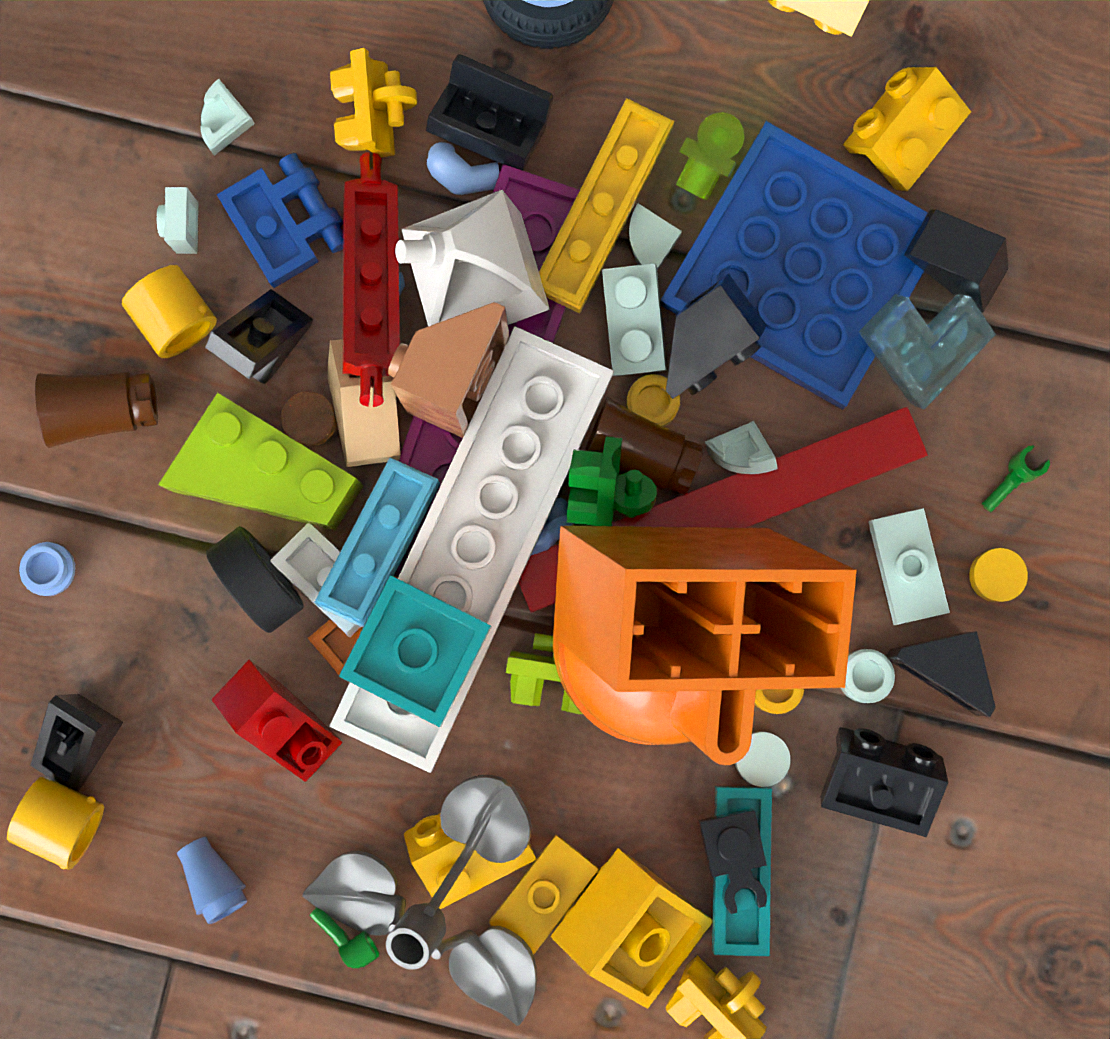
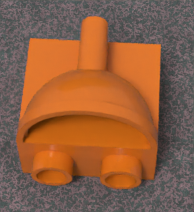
[553,526,857,765]

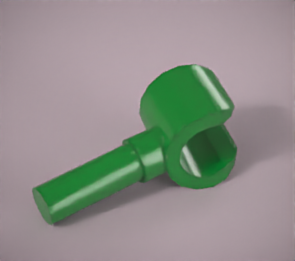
[981,445,1050,513]
[309,907,380,968]

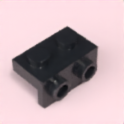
[426,54,554,171]

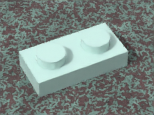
[602,263,667,376]

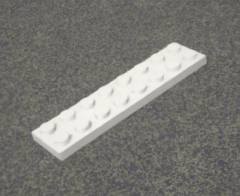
[329,327,614,773]

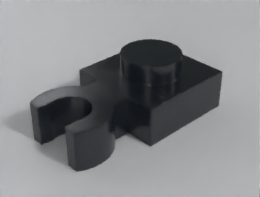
[698,808,767,914]

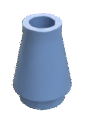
[177,837,248,924]

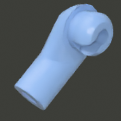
[427,142,500,195]

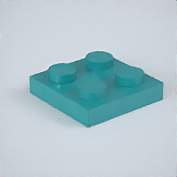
[339,575,492,727]

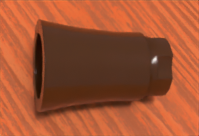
[35,372,158,448]
[585,396,703,495]

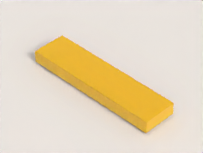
[539,98,674,314]

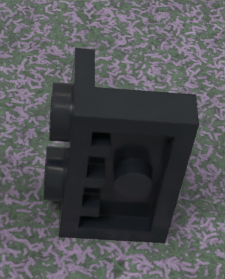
[820,727,949,838]

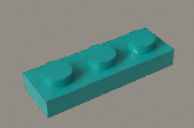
[712,786,772,956]

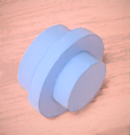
[19,542,76,596]

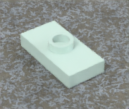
[868,508,950,625]

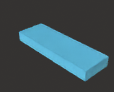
[314,458,440,627]

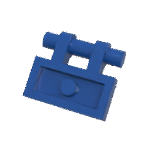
[216,153,343,288]

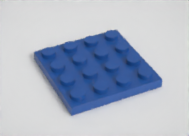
[660,121,928,410]

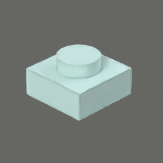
[157,187,199,254]

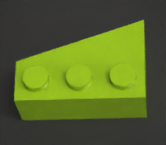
[158,392,364,530]

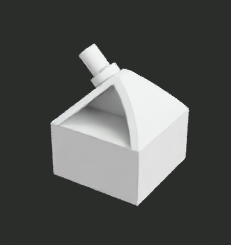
[395,190,550,326]

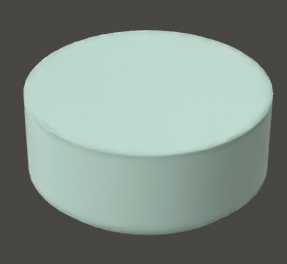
[841,649,895,703]
[735,731,791,787]

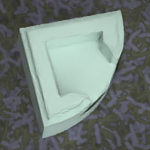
[200,79,255,156]
[629,203,682,271]
[705,421,778,474]

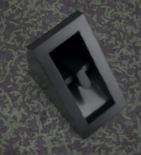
[904,209,1009,313]
[886,631,996,717]
[30,694,123,792]

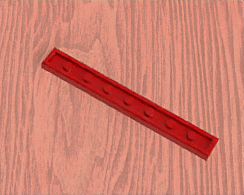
[519,406,928,613]

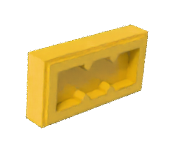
[489,834,599,955]

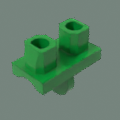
[567,436,657,526]

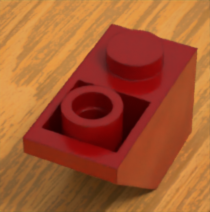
[211,659,343,782]

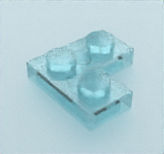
[859,294,996,410]

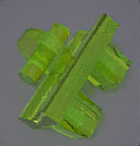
[676,112,745,200]

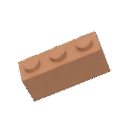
[388,302,510,438]

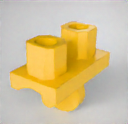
[330,48,418,158]
[665,955,767,1039]

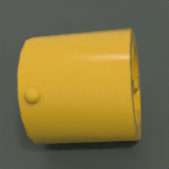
[122,265,217,359]
[7,776,104,870]

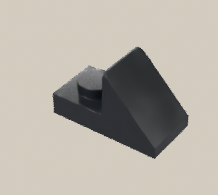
[205,289,313,384]

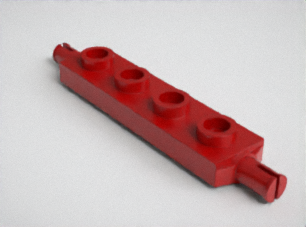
[342,152,400,407]

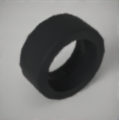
[206,526,304,633]

